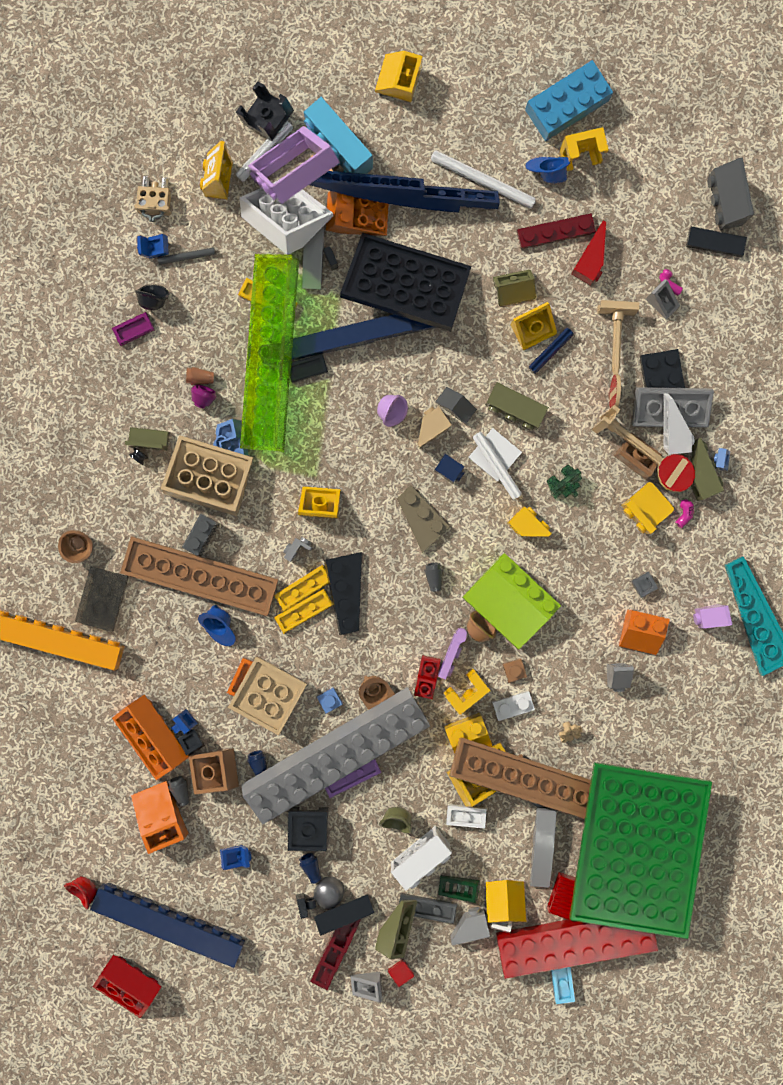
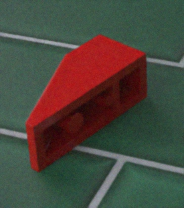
[571,220,606,285]

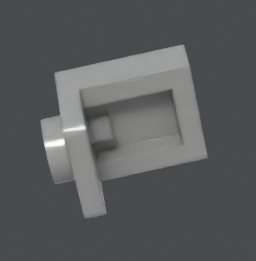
[283,537,313,562]

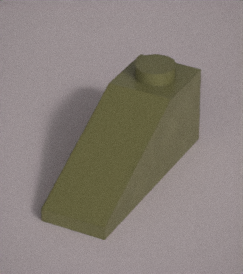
[375,900,417,959]

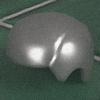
[314,877,344,909]

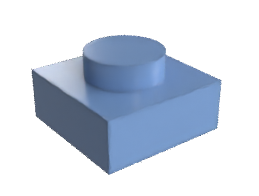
[714,448,730,471]
[317,687,343,713]

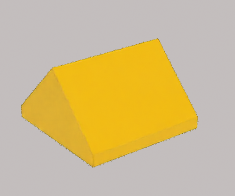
[510,302,557,351]
[298,486,340,519]
[485,880,526,923]

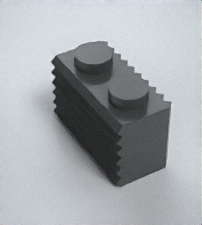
[182,514,219,556]

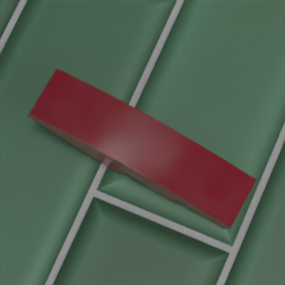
[310,919,361,990]

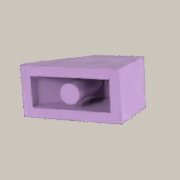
[693,604,732,629]

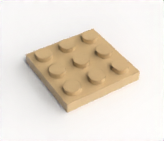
[228,656,307,736]

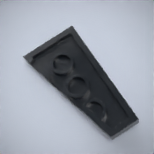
[324,552,362,635]

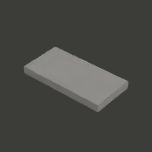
[632,387,714,427]

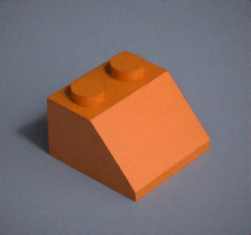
[619,609,670,655]

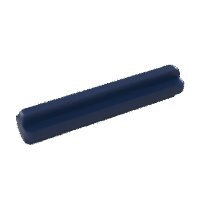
[529,328,574,374]

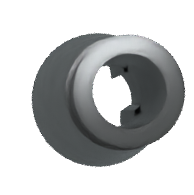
[424,563,443,592]
[168,776,190,807]

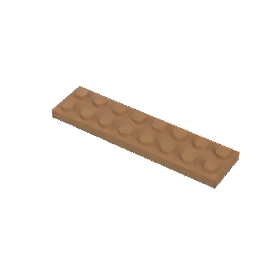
[120,536,279,616]
[449,738,591,820]

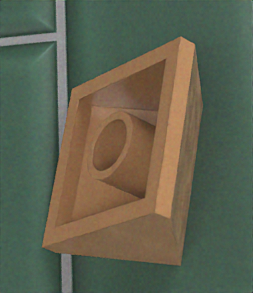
[614,432,662,478]

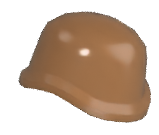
[58,530,93,563]
[467,611,497,642]

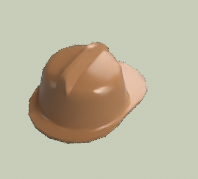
[359,676,395,710]

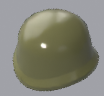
[379,807,412,834]

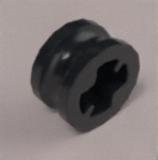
[129,447,148,465]

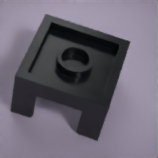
[236,81,294,141]
[288,807,329,851]

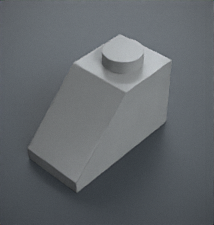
[606,663,634,692]
[450,907,490,945]

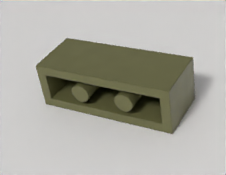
[485,382,549,431]

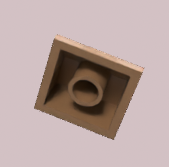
[189,748,239,795]

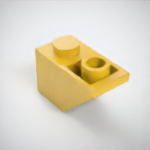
[507,506,551,537]

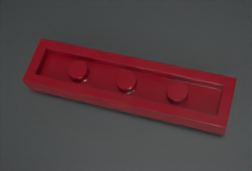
[517,213,596,249]

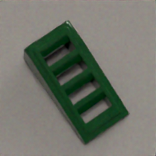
[438,875,480,903]

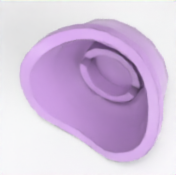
[377,395,408,427]

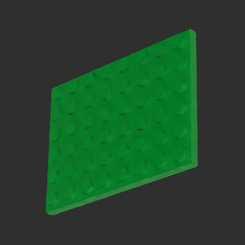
[570,762,712,939]

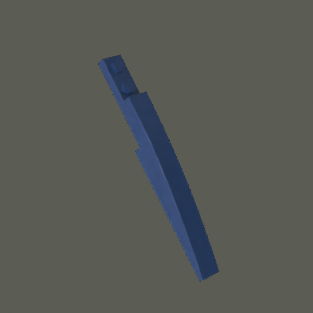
[309,171,500,213]
[260,314,437,366]

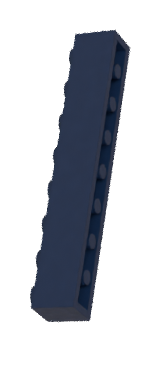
[90,883,245,968]

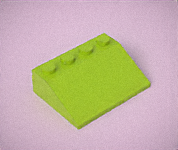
[462,553,561,650]

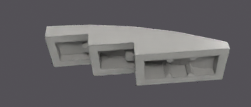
[302,225,325,289]
[530,808,556,888]

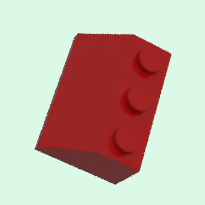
[92,954,162,1018]

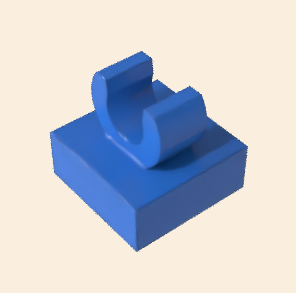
[172,709,198,734]

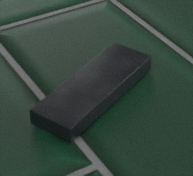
[686,226,747,258]
[314,894,374,936]

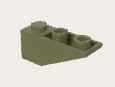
[691,438,724,501]

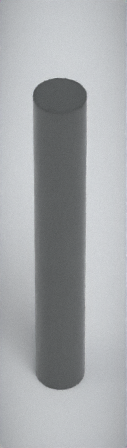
[158,247,216,265]

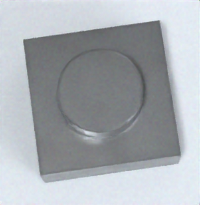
[631,572,658,598]

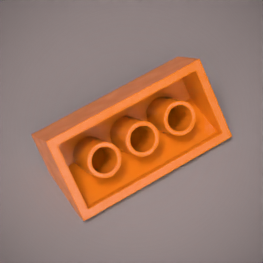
[112,694,189,780]

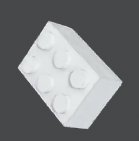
[391,826,452,891]

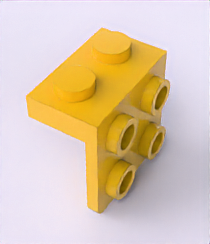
[621,482,674,534]

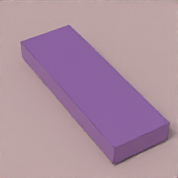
[325,759,381,798]

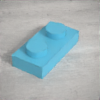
[551,967,575,1004]

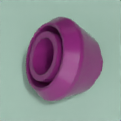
[191,385,217,409]

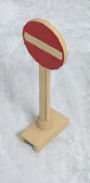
[597,300,640,409]
[591,405,695,492]

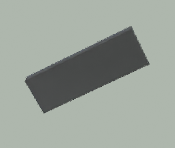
[399,893,457,924]

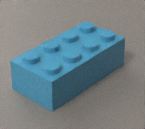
[525,60,613,142]

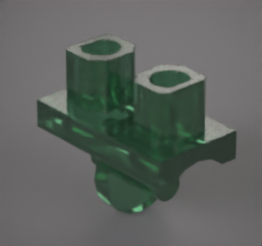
[547,464,582,499]

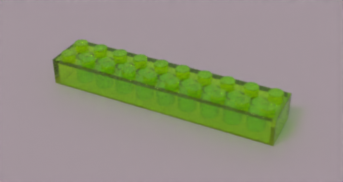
[240,254,299,453]

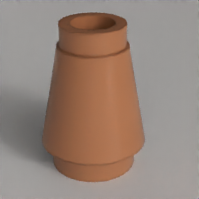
[186,367,214,386]

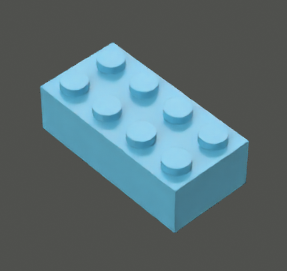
[304,97,373,174]

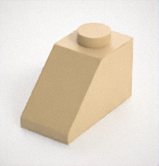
[417,406,452,449]

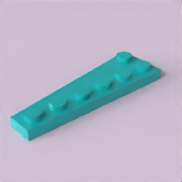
[725,556,783,676]

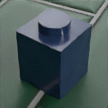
[434,454,465,484]

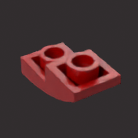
[414,655,441,700]

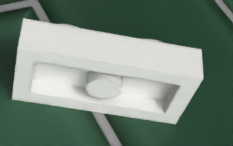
[492,691,535,721]
[446,804,487,828]

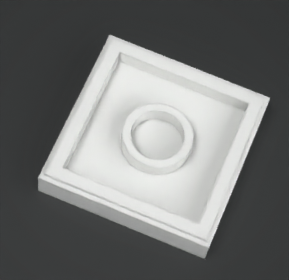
[468,428,522,482]

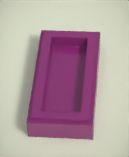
[112,312,155,346]

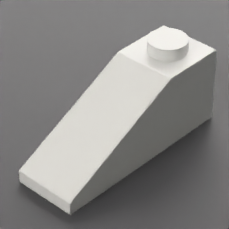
[663,393,694,455]

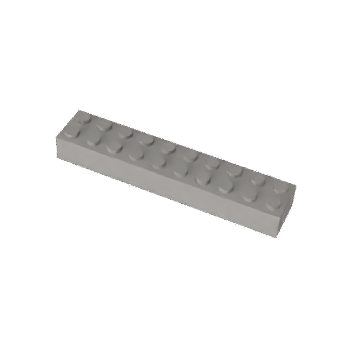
[241,687,430,824]

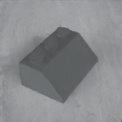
[707,157,754,230]

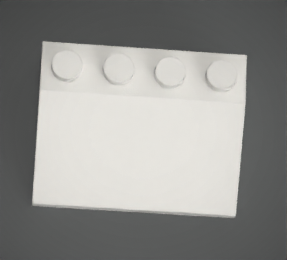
[240,180,333,255]

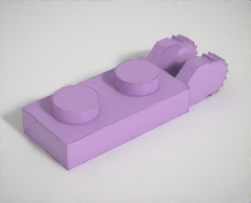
[438,628,467,680]

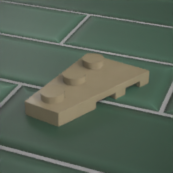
[397,486,450,553]

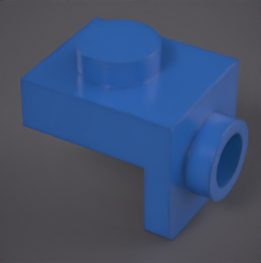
[137,234,169,259]
[220,845,252,870]

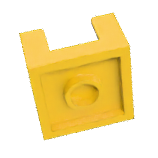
[559,127,609,171]
[443,669,490,715]

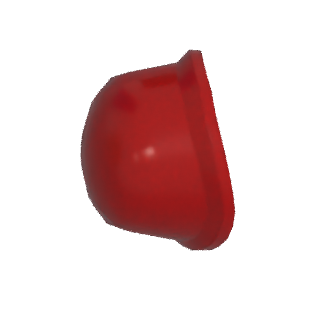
[64,876,97,910]

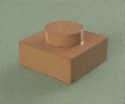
[503,658,527,683]

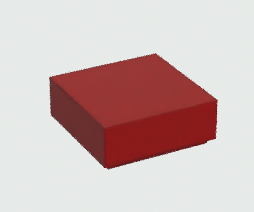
[388,958,414,987]

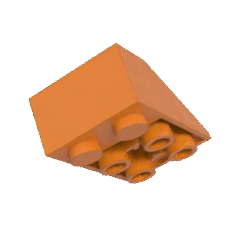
[326,191,389,236]
[131,781,189,854]

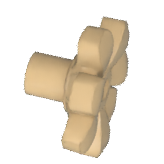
[559,722,583,743]

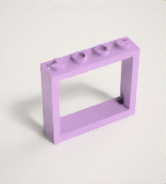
[248,126,340,204]

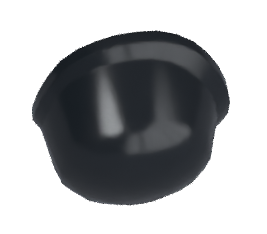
[135,285,169,310]

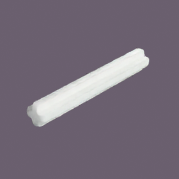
[236,121,293,182]
[473,432,522,500]

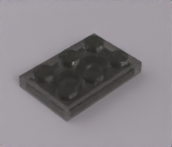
[75,566,129,632]

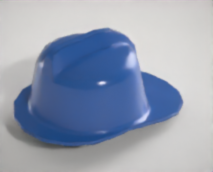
[525,157,571,183]
[198,605,236,646]

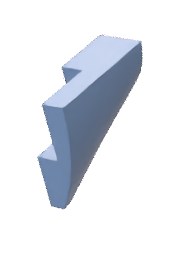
[213,419,249,456]

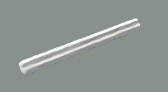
[431,150,536,208]

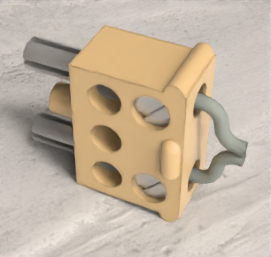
[134,176,171,222]

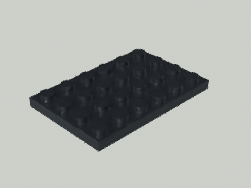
[340,233,472,332]

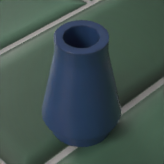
[247,750,267,776]
[299,853,322,884]

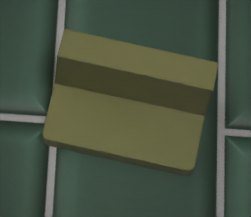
[493,269,536,306]
[125,427,169,451]

